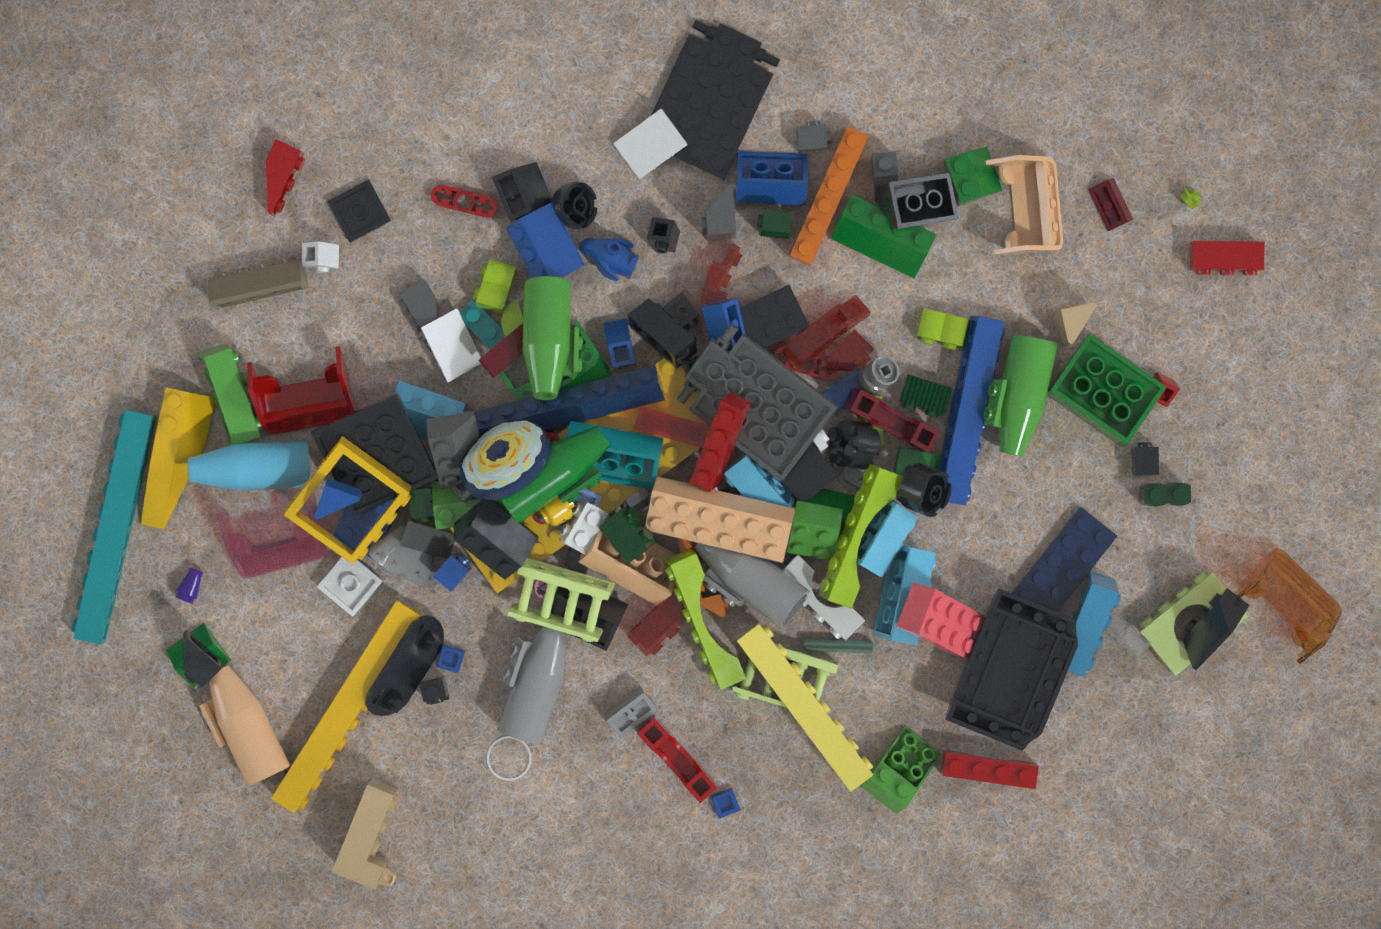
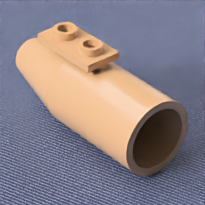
[199,665,290,786]

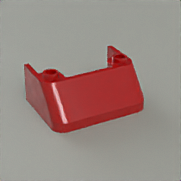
[247,346,355,434]

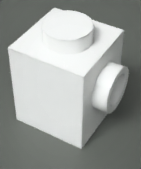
[302,241,339,273]

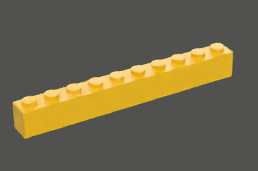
[271,600,422,814]

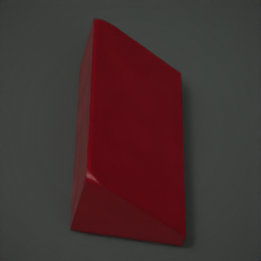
[1088,178,1133,231]

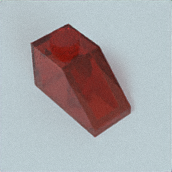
[818,329,874,371]

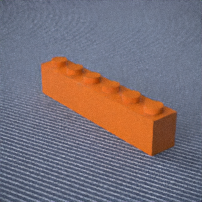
[789,126,869,266]

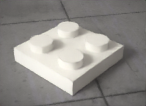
[317,557,384,617]

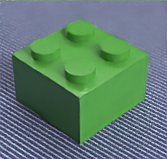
[787,501,843,561]

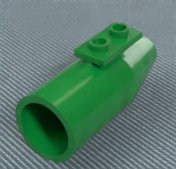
[500,426,610,524]

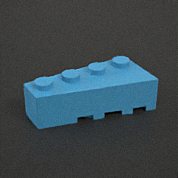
[1068,571,1121,677]

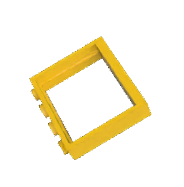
[284,436,411,564]

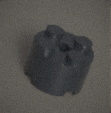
[827,420,881,469]
[896,464,952,517]

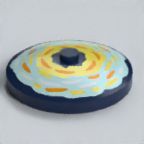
[460,419,550,500]

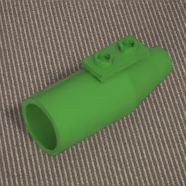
[522,276,583,400]
[984,334,1058,457]

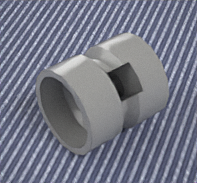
[858,356,899,394]

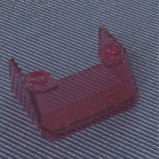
[217,492,328,578]

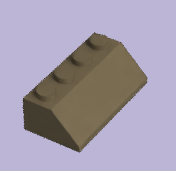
[208,256,309,309]

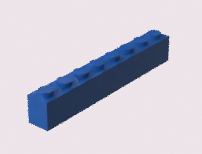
[939,316,1005,506]

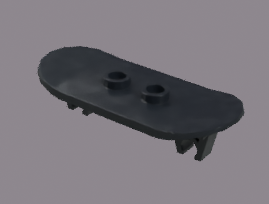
[365,615,444,716]

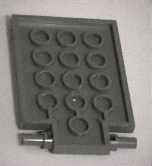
[677,324,839,481]

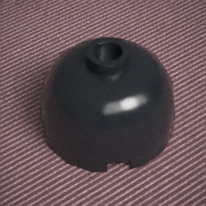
[551,182,597,229]

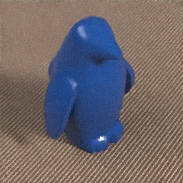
[579,238,639,281]

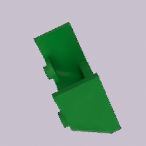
[500,320,613,401]

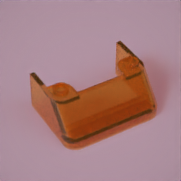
[1235,548,1342,664]

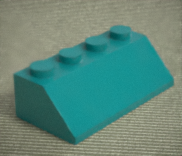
[567,421,663,490]

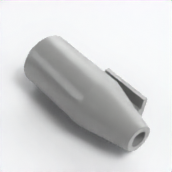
[695,543,810,628]
[497,626,567,745]

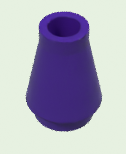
[175,568,203,604]

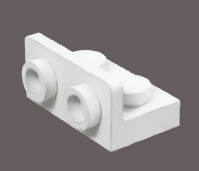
[559,499,608,555]

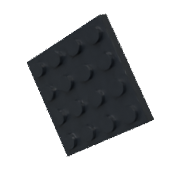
[311,392,438,517]

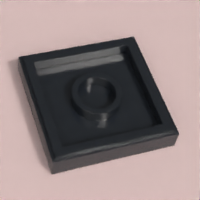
[328,179,391,243]

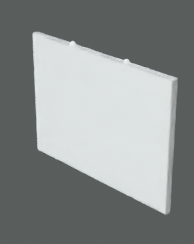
[613,109,688,179]
[421,308,481,382]

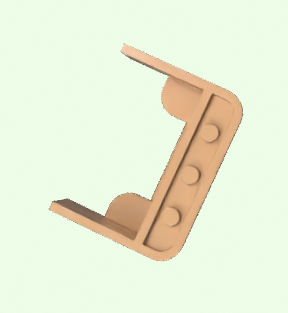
[985,155,1063,255]

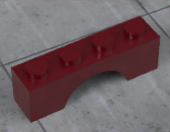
[842,388,940,453]

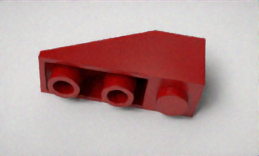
[266,139,305,217]

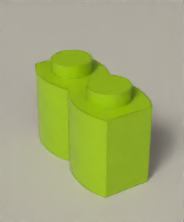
[473,259,517,314]
[916,308,969,350]

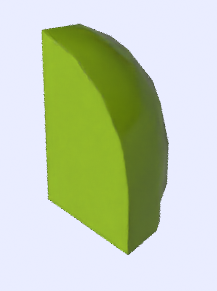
[501,299,523,337]

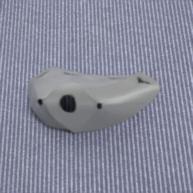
[369,525,435,587]

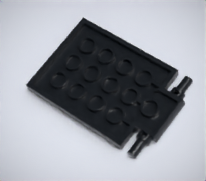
[651,20,780,180]

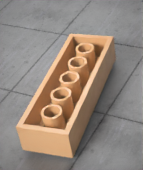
[645,476,795,563]

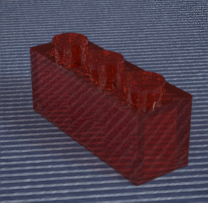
[634,406,709,448]
[627,587,687,656]

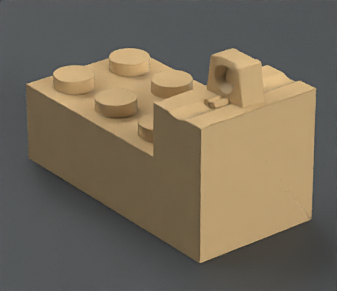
[332,779,400,890]

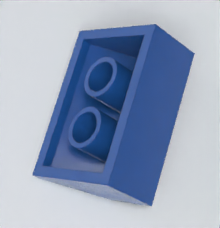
[736,151,808,206]
[506,202,585,278]

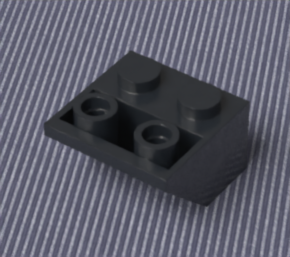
[492,162,552,223]

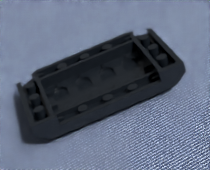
[945,588,1078,751]

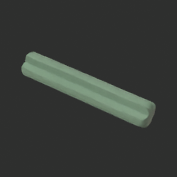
[804,638,873,653]

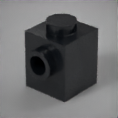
[647,217,680,254]

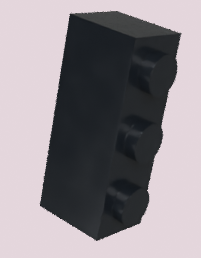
[628,298,698,369]

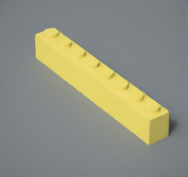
[736,622,873,792]

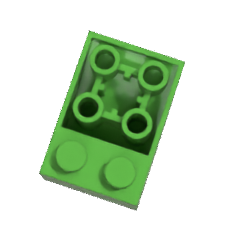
[860,726,942,814]

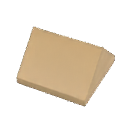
[1055,302,1097,347]

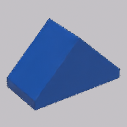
[314,478,362,520]

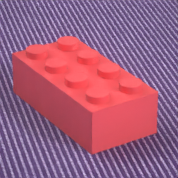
[896,582,984,659]

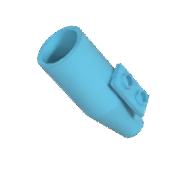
[188,440,310,491]

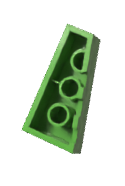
[197,344,262,445]

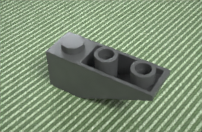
[399,279,439,352]

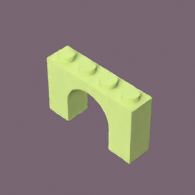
[1137,572,1249,676]

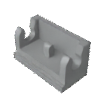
[604,686,657,738]

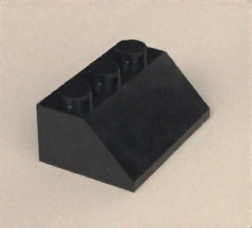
[876,173,959,229]
[454,499,538,580]
[550,586,629,651]
[1182,588,1250,670]

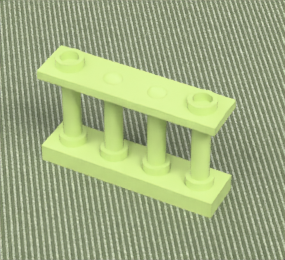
[507,558,615,642]
[732,644,839,708]

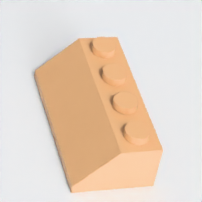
[579,516,677,606]

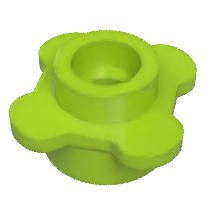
[1180,187,1202,209]

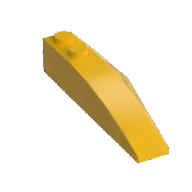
[141,387,215,530]

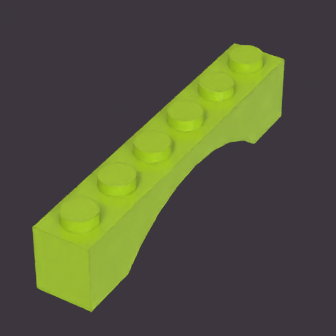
[818,464,903,609]
[665,549,746,690]

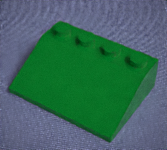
[1047,333,1166,447]

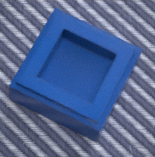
[436,644,465,673]
[711,788,741,819]

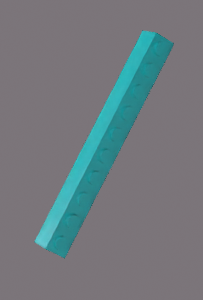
[72,410,157,645]

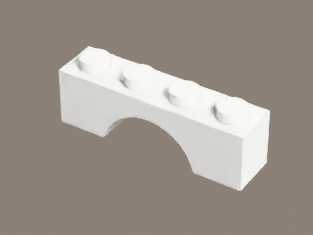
[782,555,865,640]

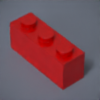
[1190,241,1265,276]

